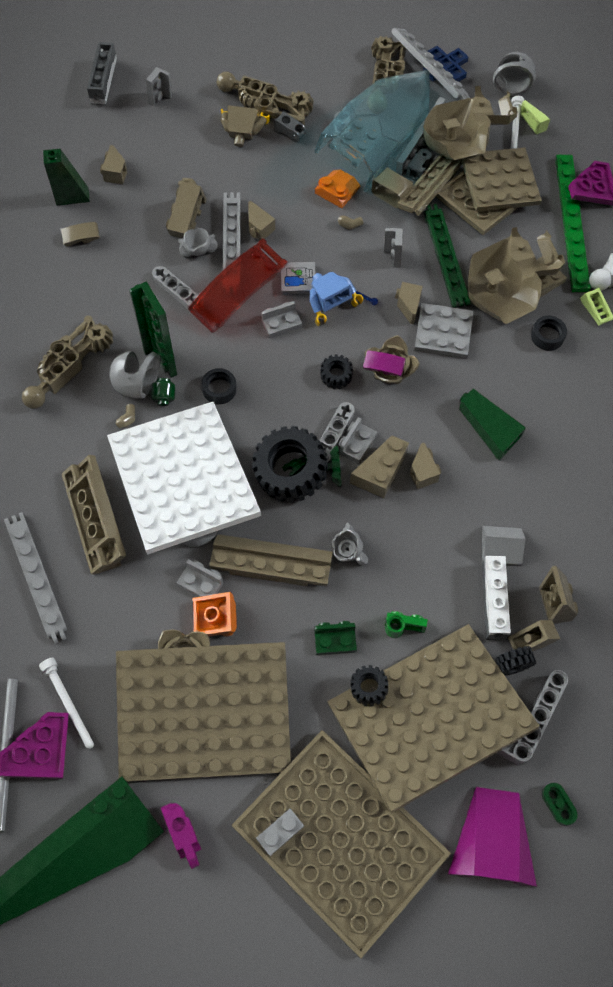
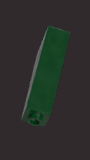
[43,149,90,206]
[459,389,526,460]

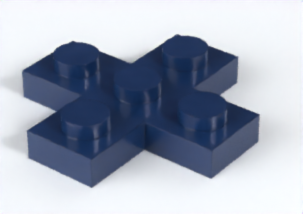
[423,46,469,82]

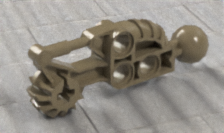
[366,36,407,115]
[216,71,314,125]
[22,315,113,409]

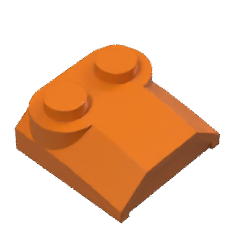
[315,169,361,208]
[192,592,237,637]

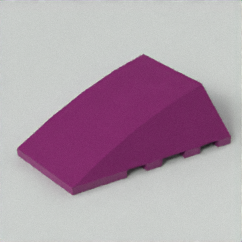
[448,787,537,887]

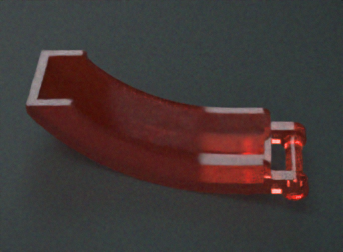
[188,238,288,333]

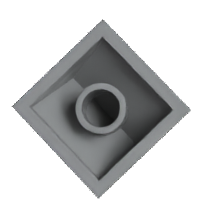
[482,526,526,566]

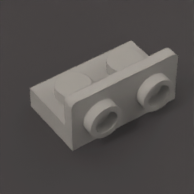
[146,67,172,106]
[384,228,403,267]
[261,301,302,338]
[339,417,377,464]
[176,559,223,597]

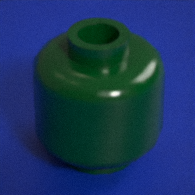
[151,378,175,406]

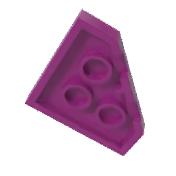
[569,161,613,206]
[0,712,69,779]

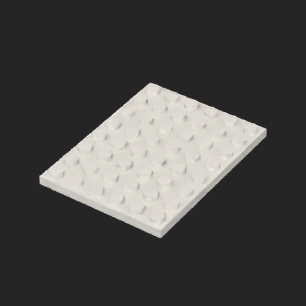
[107,402,261,555]

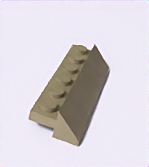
[62,455,126,575]
[209,534,333,587]

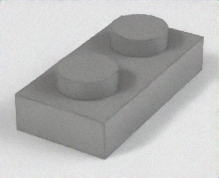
[256,809,304,857]

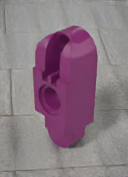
[161,803,202,869]

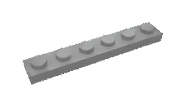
[396,97,445,175]

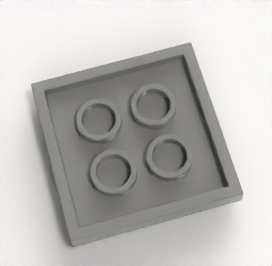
[414,303,474,359]

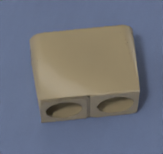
[371,168,413,208]

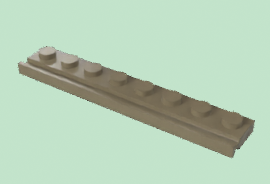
[398,155,462,216]

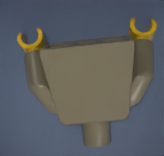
[221,105,270,147]

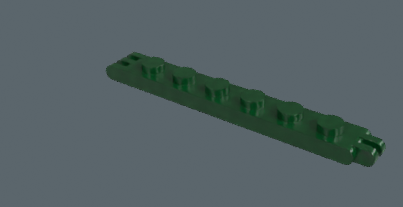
[424,204,470,308]

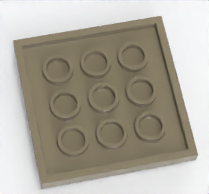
[461,147,542,212]
[435,171,519,235]

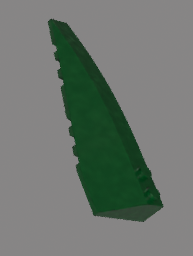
[0,777,164,926]

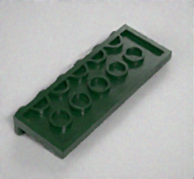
[129,281,178,378]

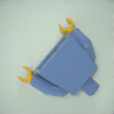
[310,272,363,326]

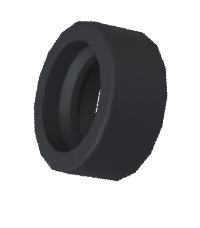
[531,315,567,351]
[201,368,237,404]

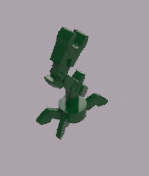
[282,445,342,487]

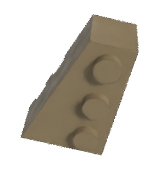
[350,436,409,498]

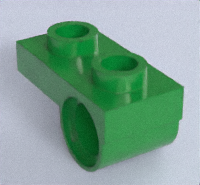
[385,611,428,638]

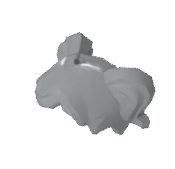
[178,228,218,257]
[332,522,368,565]

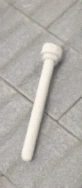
[510,96,524,149]
[39,657,94,749]

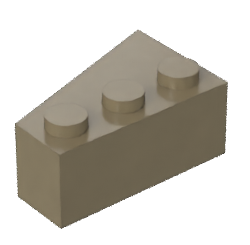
[166,182,207,238]

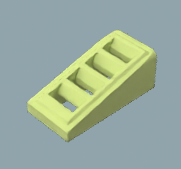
[520,100,550,134]
[580,288,613,326]

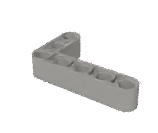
[496,670,568,765]

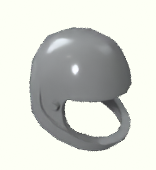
[493,51,536,96]
[109,351,161,399]

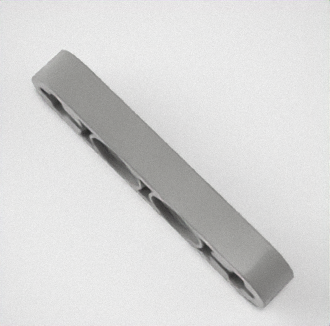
[152,266,205,314]
[320,402,354,463]

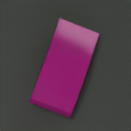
[363,350,406,376]

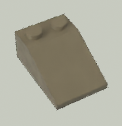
[539,566,578,624]

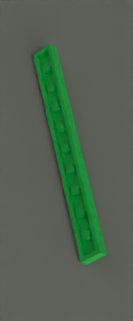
[555,155,591,292]

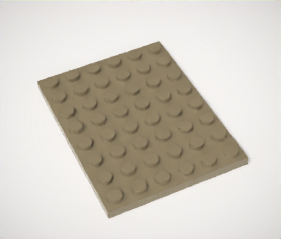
[327,624,539,814]
[116,642,291,781]
[231,730,451,959]

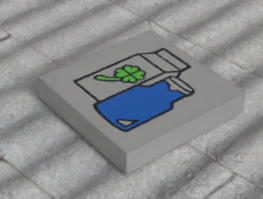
[281,262,315,295]

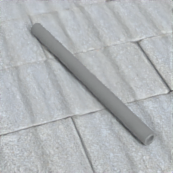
[0,679,18,832]

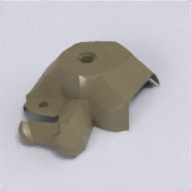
[423,86,518,160]
[468,227,565,324]

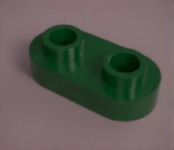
[542,783,578,826]

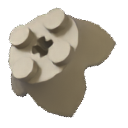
[365,335,420,384]
[158,629,210,649]

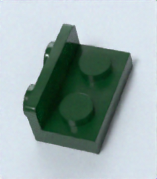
[314,621,357,655]

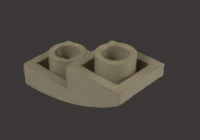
[61,222,100,247]

